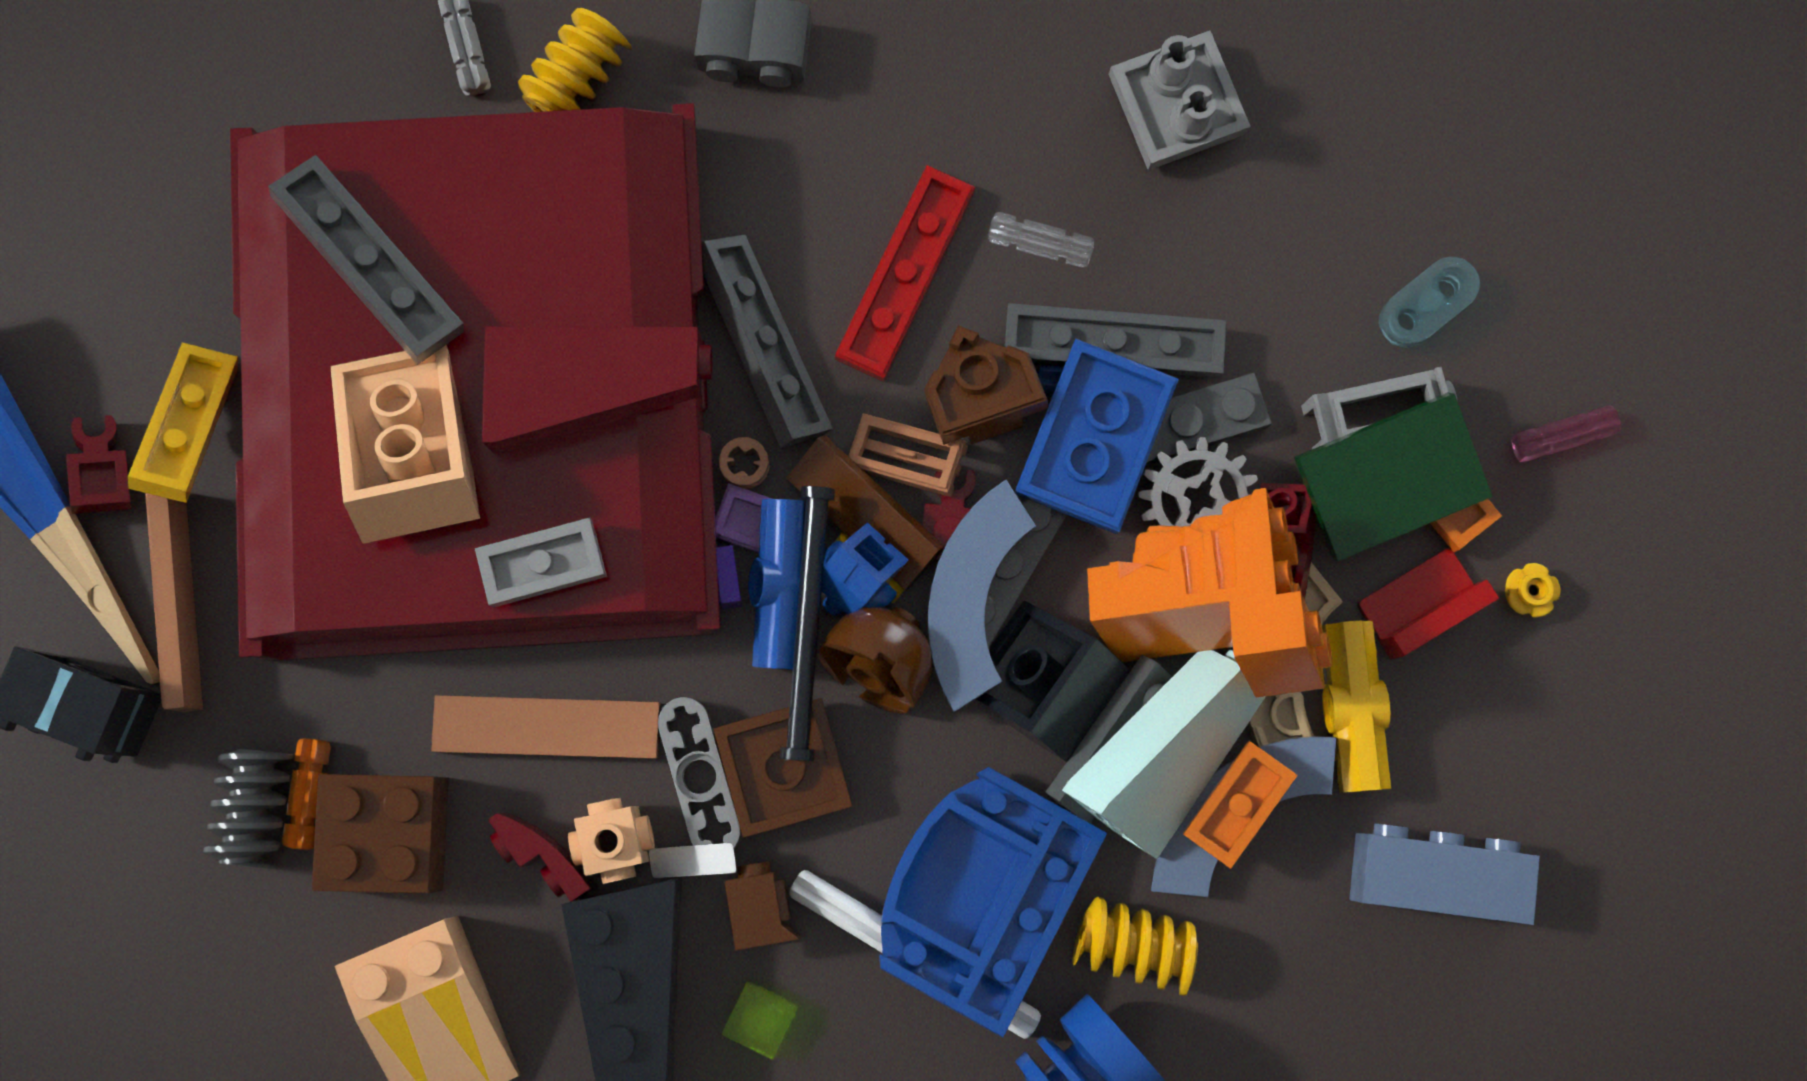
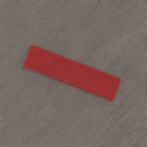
[835,165,976,382]

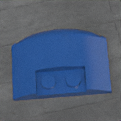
[879,767,1107,1038]

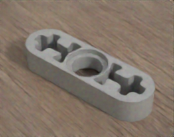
[658,697,742,849]

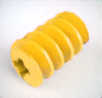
[518,8,632,112]
[1072,897,1198,996]

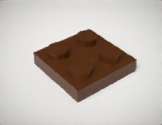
[713,698,853,838]

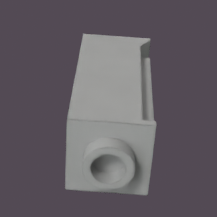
[1301,367,1458,449]

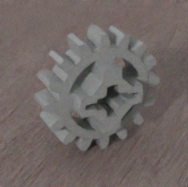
[1138,437,1258,527]

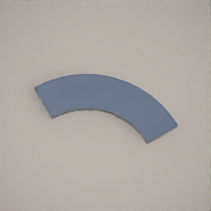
[928,480,1036,712]
[1151,736,1336,897]

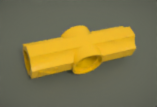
[1322,620,1391,793]

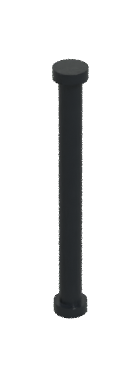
[780,486,835,761]

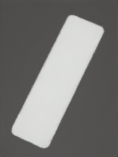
[649,843,737,878]

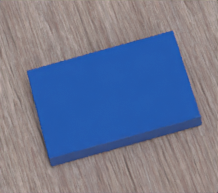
[1015,338,1179,534]

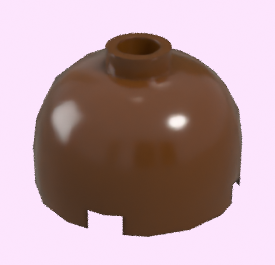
[818,607,933,714]

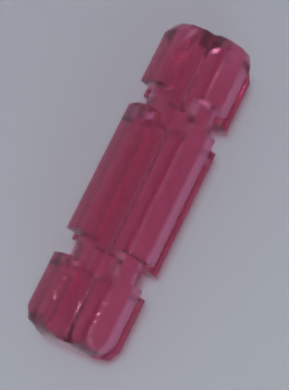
[1511,405,1621,462]

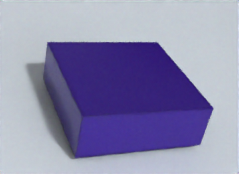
[717,545,743,609]

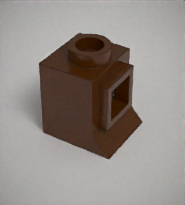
[725,861,802,950]

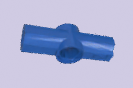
[748,499,806,669]

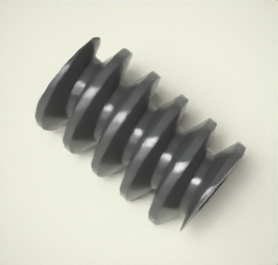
[203,749,294,869]

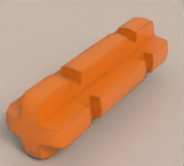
[282,738,331,850]

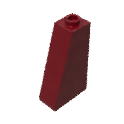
[482,326,713,453]

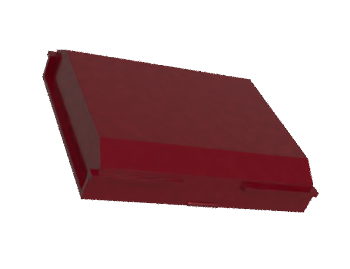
[230,103,720,661]

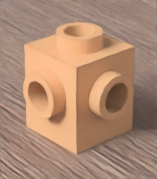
[568,798,655,884]

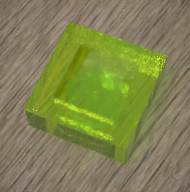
[721,980,799,1060]

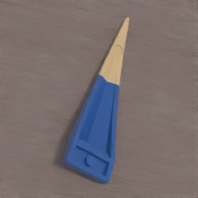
[0,373,160,684]

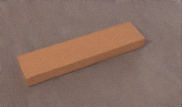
[145,493,203,712]
[431,695,661,759]

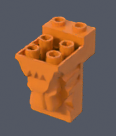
[1087,488,1333,697]

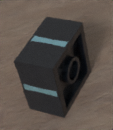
[0,646,161,763]

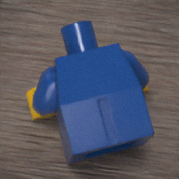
[821,522,908,616]

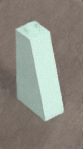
[1062,649,1266,859]

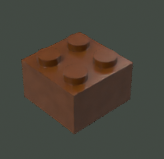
[312,774,449,893]

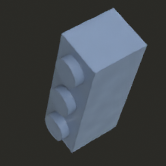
[1349,824,1540,925]

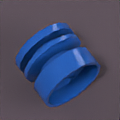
[1015,994,1165,1081]

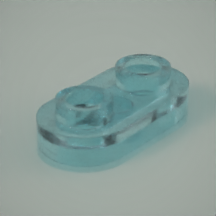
[1379,257,1480,348]

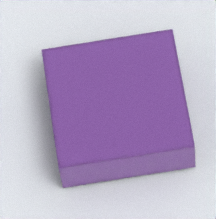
[715,483,772,554]

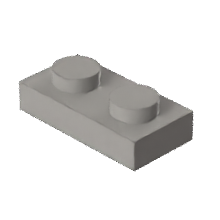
[475,518,607,607]

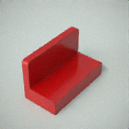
[1357,549,1499,660]

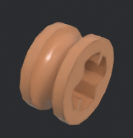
[719,437,770,490]

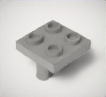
[1108,30,1251,170]

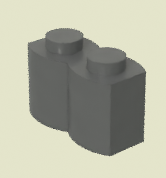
[694,0,812,88]

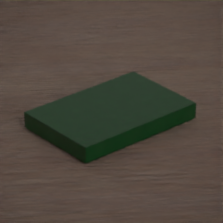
[1294,392,1493,562]

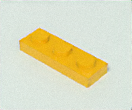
[128,342,238,503]

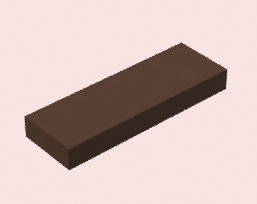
[786,435,945,590]

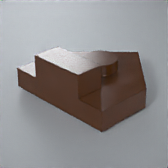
[924,325,1048,445]

